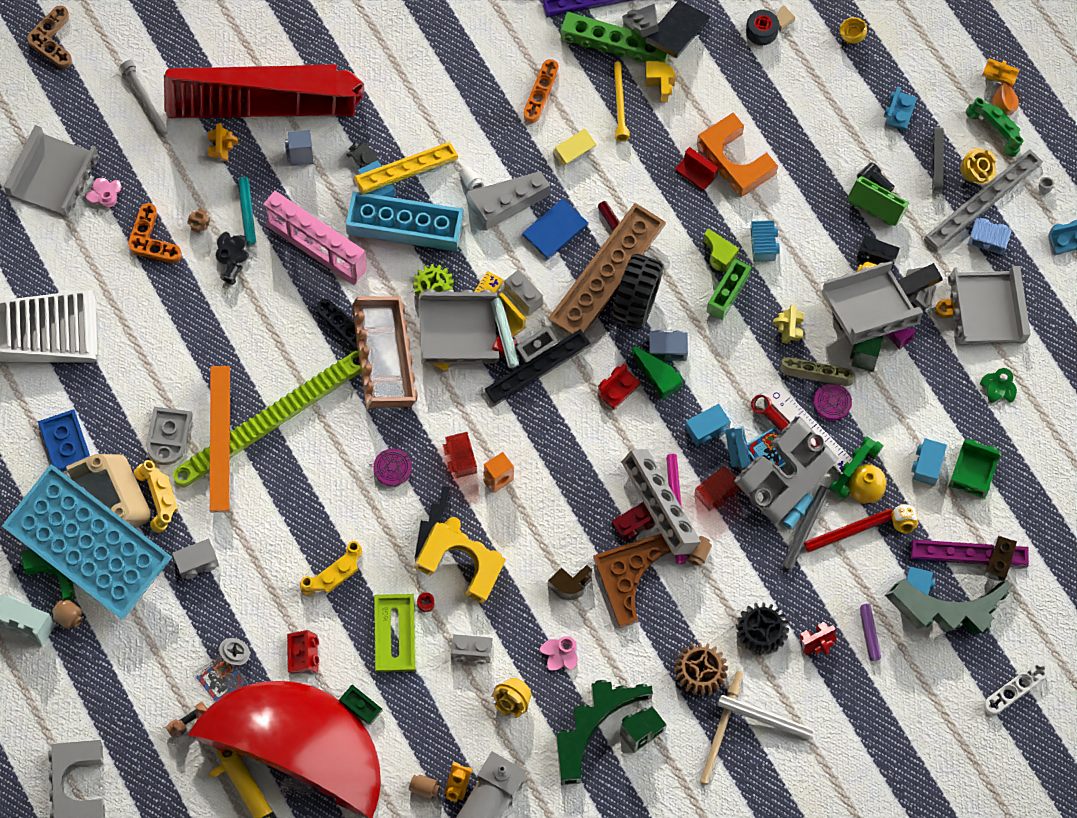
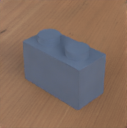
[285,130,314,166]
[649,330,688,361]

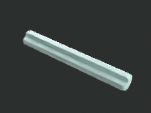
[491,298,519,368]

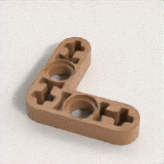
[27,6,72,69]

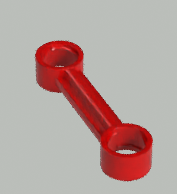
[751,394,812,447]

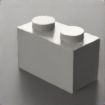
[504,269,543,316]
[515,326,558,364]
[172,539,219,580]

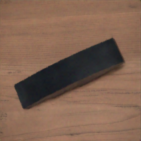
[415,486,450,562]

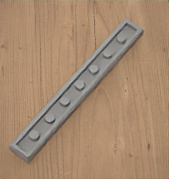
[924,149,1043,251]

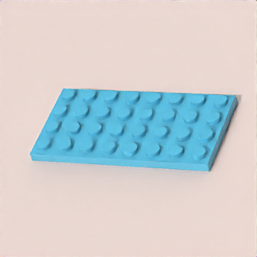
[2,464,172,620]

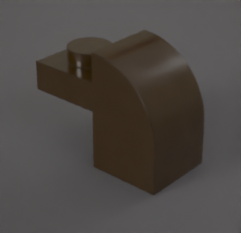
[548,565,592,600]

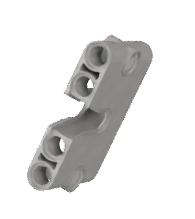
[734,416,839,524]

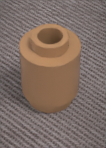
[687,536,712,566]
[409,774,440,800]

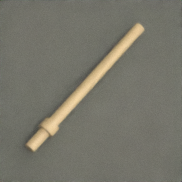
[700,671,744,785]

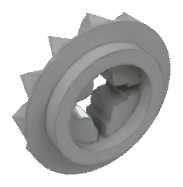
[218,638,250,667]

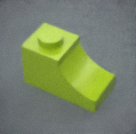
[703,228,739,273]

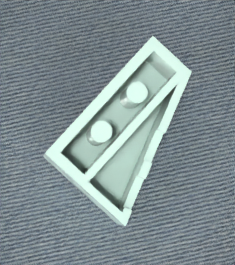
[0,595,55,646]

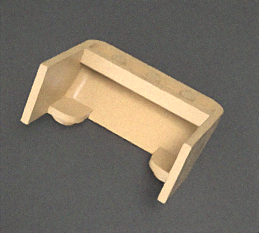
[66,454,151,528]

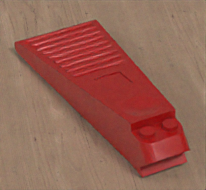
[163,64,364,118]

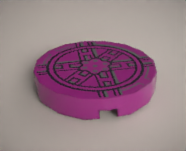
[814,384,852,421]
[373,449,412,487]

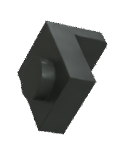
[346,142,378,168]

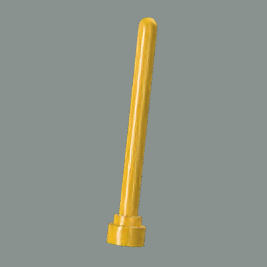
[614,61,630,141]

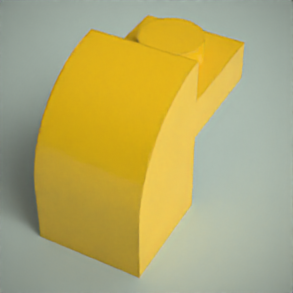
[645,61,676,102]

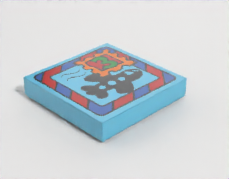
[747,427,787,469]

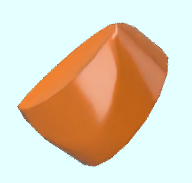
[992,82,1019,115]

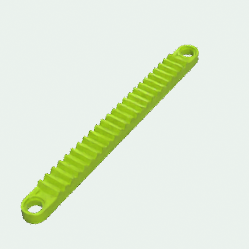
[173,351,361,487]

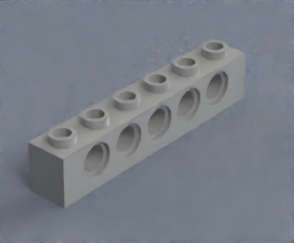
[621,449,701,555]

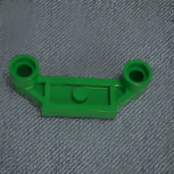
[965,97,1024,157]
[828,436,884,501]

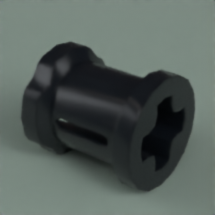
[220,260,243,285]

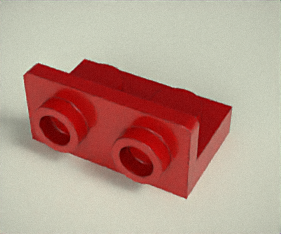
[598,364,641,410]
[287,630,320,674]

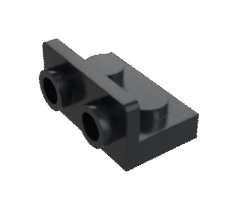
[857,236,900,270]

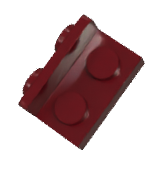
[611,502,656,542]

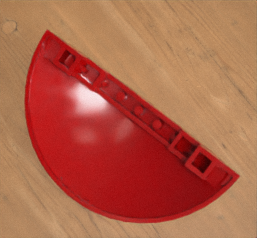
[188,681,381,818]

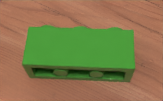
[847,176,909,226]
[706,259,751,321]

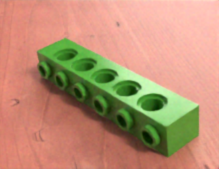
[560,12,669,63]

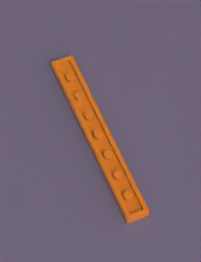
[210,366,230,513]

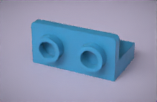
[883,87,917,131]
[1048,220,1077,255]
[725,426,751,467]

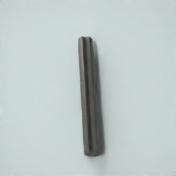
[782,485,829,571]

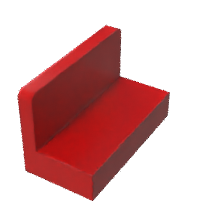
[675,147,719,191]

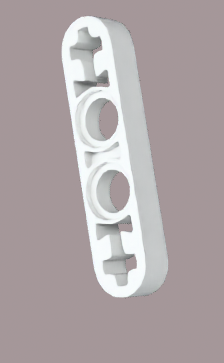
[984,662,1049,716]

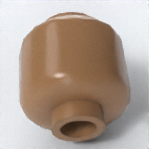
[52,600,83,629]

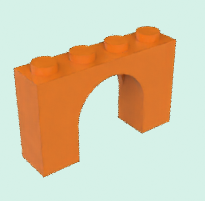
[697,112,778,197]

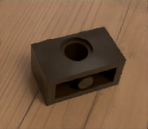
[984,535,1017,582]

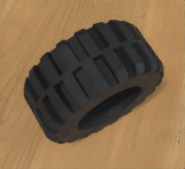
[611,253,664,330]

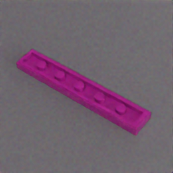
[911,539,1029,567]

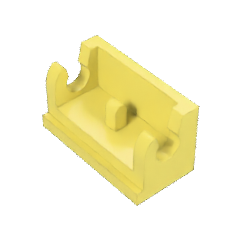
[553,129,597,166]

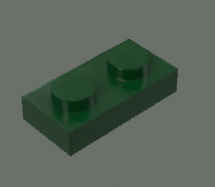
[339,684,383,725]

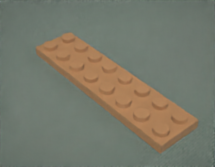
[548,203,666,335]

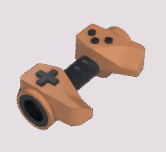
[165,702,207,737]

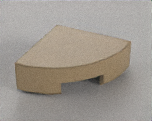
[777,5,795,30]

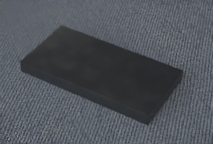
[645,0,710,58]

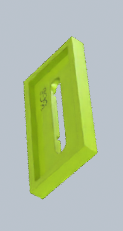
[374,594,415,673]

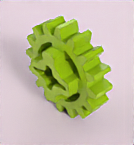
[413,264,454,296]

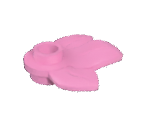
[85,178,121,208]
[540,636,578,671]

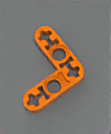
[128,203,182,263]

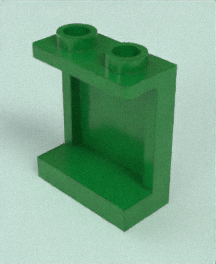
[948,439,1001,499]

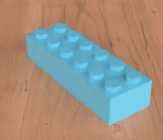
[346,191,464,252]

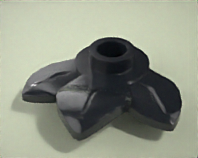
[215,231,249,264]

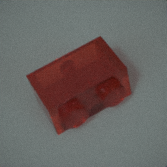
[442,432,477,479]
[694,465,739,511]

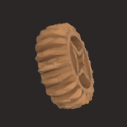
[674,642,728,696]

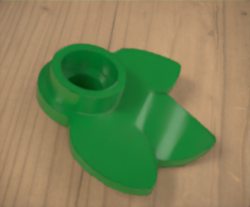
[980,368,1017,403]

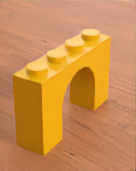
[413,523,506,604]

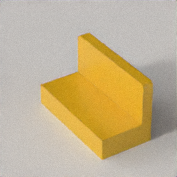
[495,293,526,338]

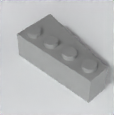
[467,171,550,230]

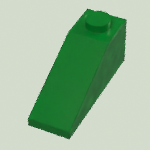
[632,346,683,400]

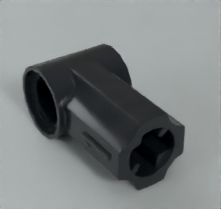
[857,162,895,192]

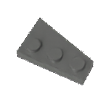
[622,4,659,37]

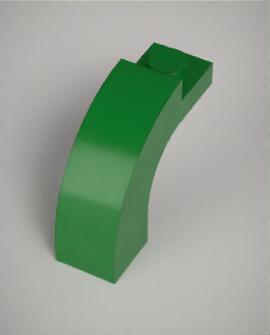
[21,549,76,602]

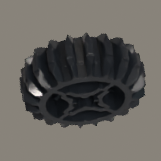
[736,602,789,655]

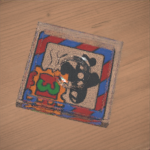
[193,656,249,704]

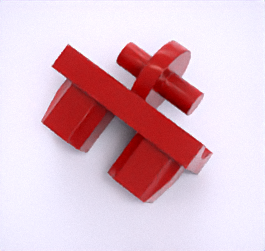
[800,622,837,656]

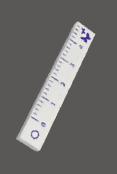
[764,384,853,476]

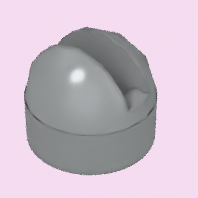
[1039,177,1054,193]

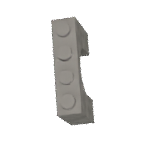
[48,740,105,818]

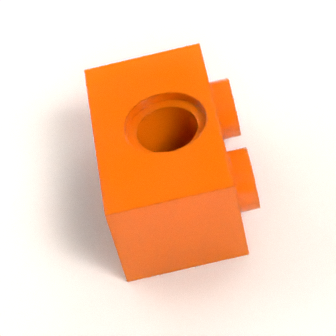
[483,452,514,492]

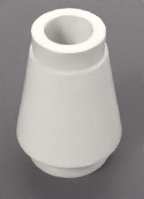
[460,166,484,191]

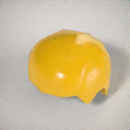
[840,17,867,44]

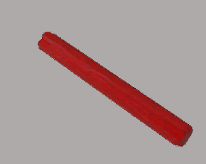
[804,509,892,552]

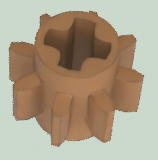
[187,209,210,233]

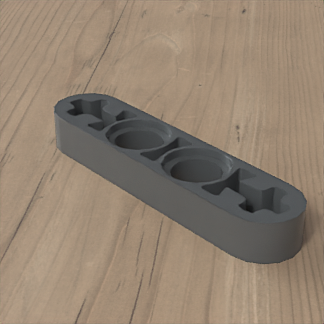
[932,127,944,193]

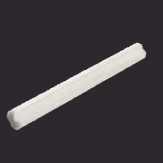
[718,695,813,740]

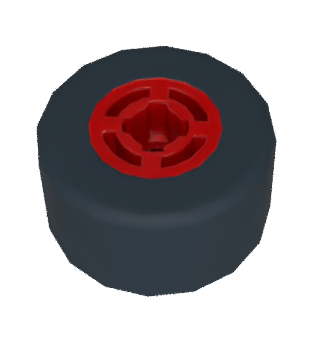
[746,9,779,45]

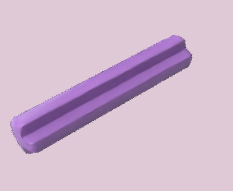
[860,604,881,661]

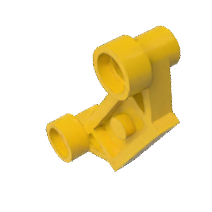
[134,460,178,533]
[300,541,362,596]

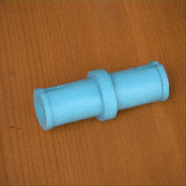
[782,493,814,530]

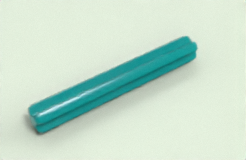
[238,177,256,245]

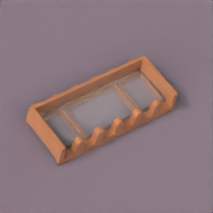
[352,296,418,410]

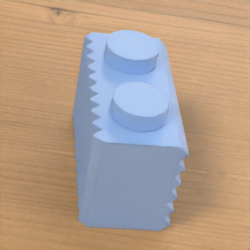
[968,218,1012,255]

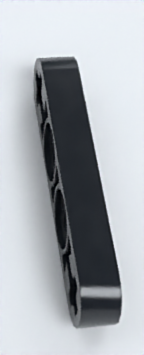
[317,299,373,354]

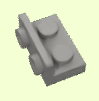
[451,634,493,665]

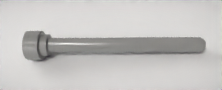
[120,60,168,135]

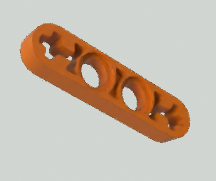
[524,59,559,123]

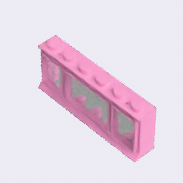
[263,191,367,285]

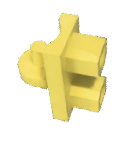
[773,305,804,344]

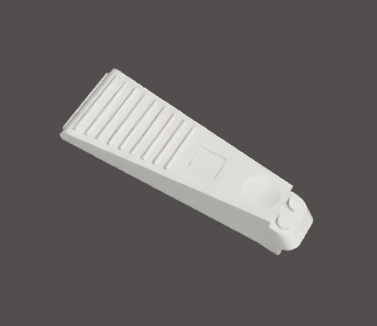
[0,290,98,363]

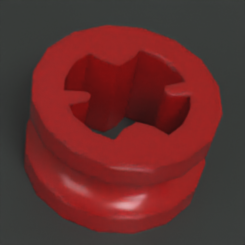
[417,592,435,612]

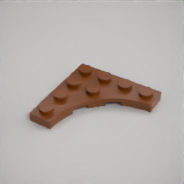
[593,533,672,629]

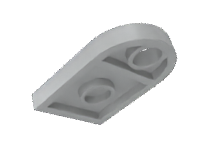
[146,406,192,465]

